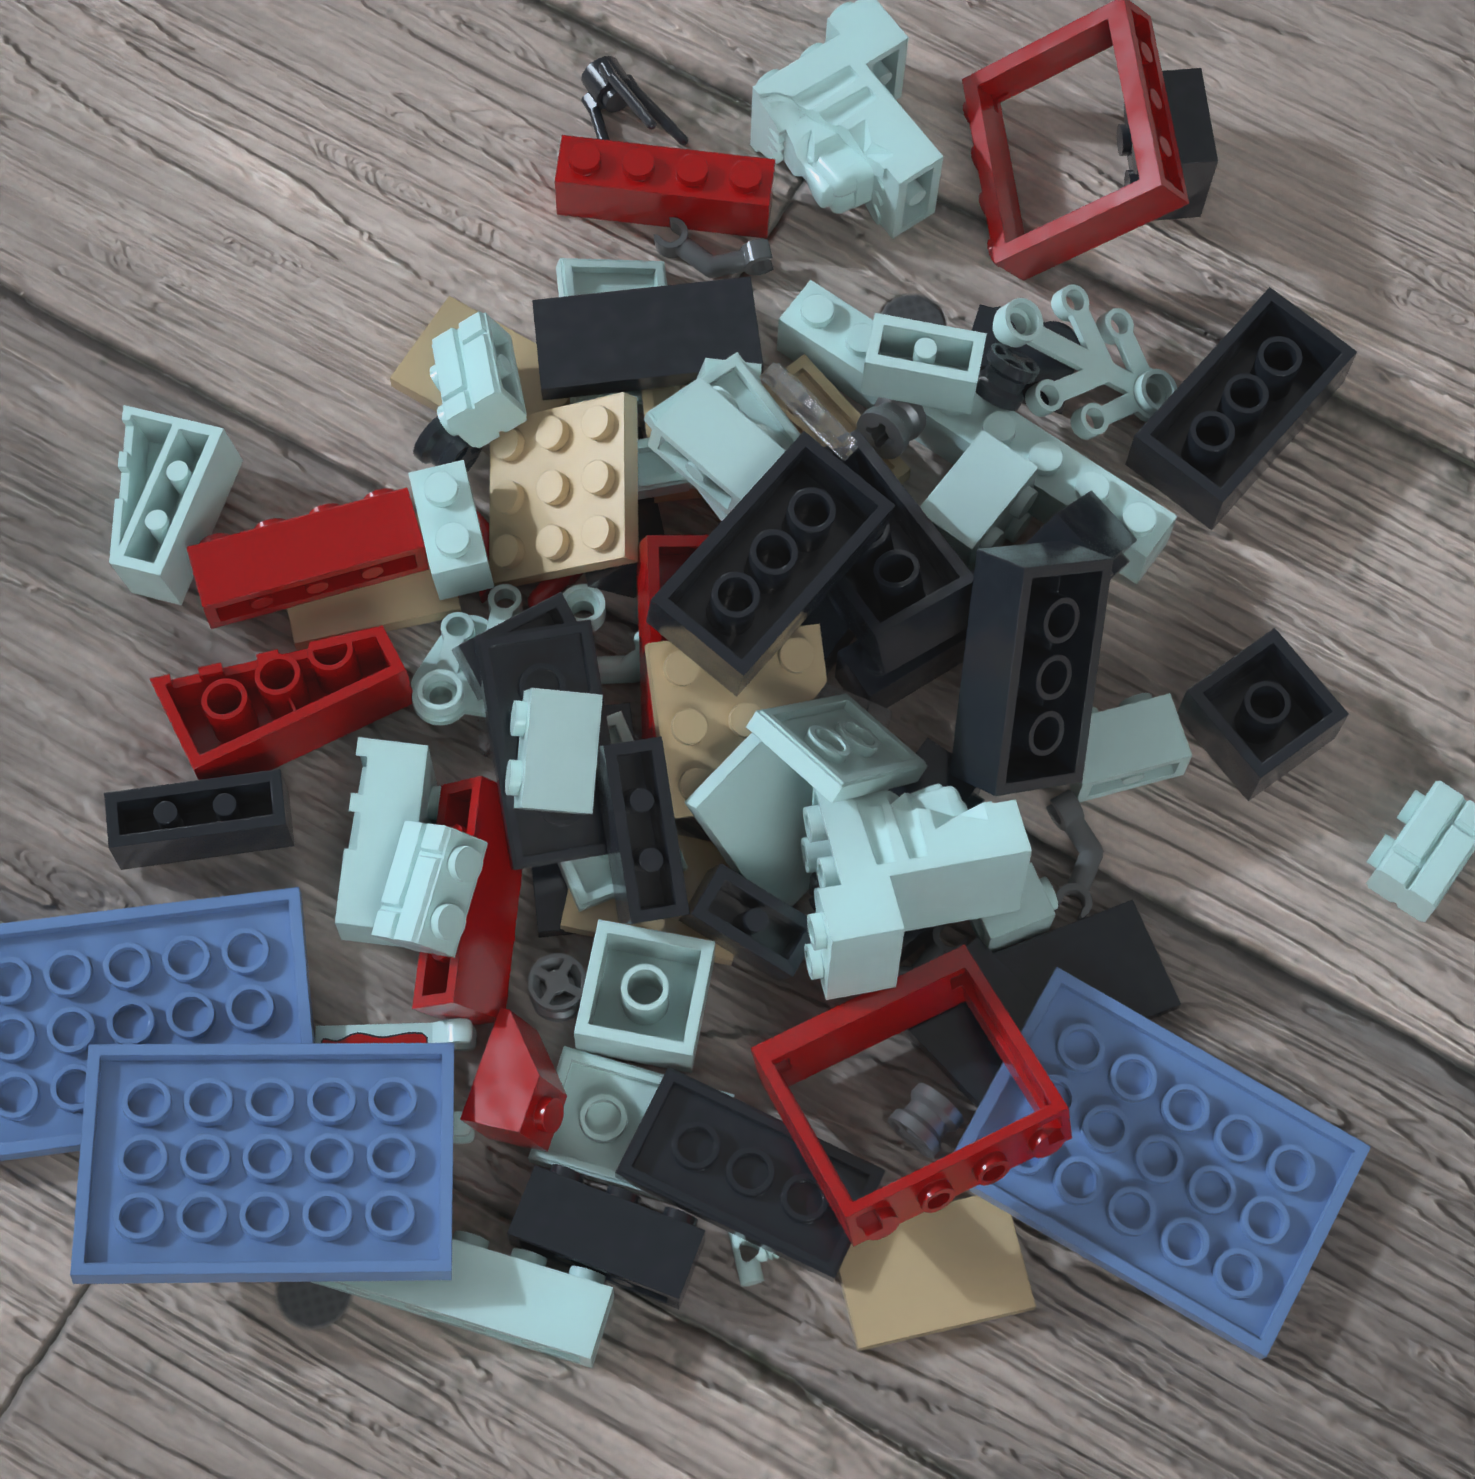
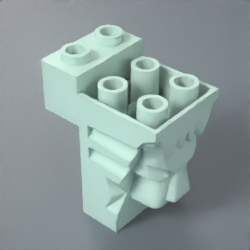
[750,0,943,239]
[801,783,1032,1000]

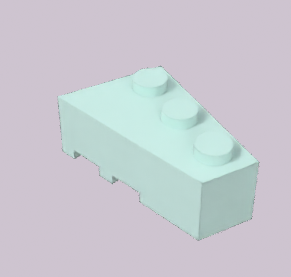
[335,737,441,947]

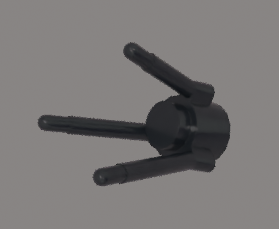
[581,56,688,145]

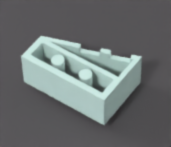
[109,405,243,605]

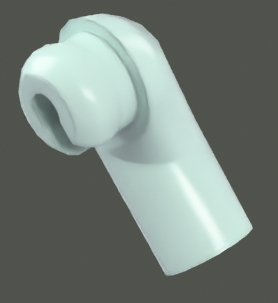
[597,631,640,684]

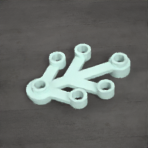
[993,284,1177,440]
[412,584,606,725]

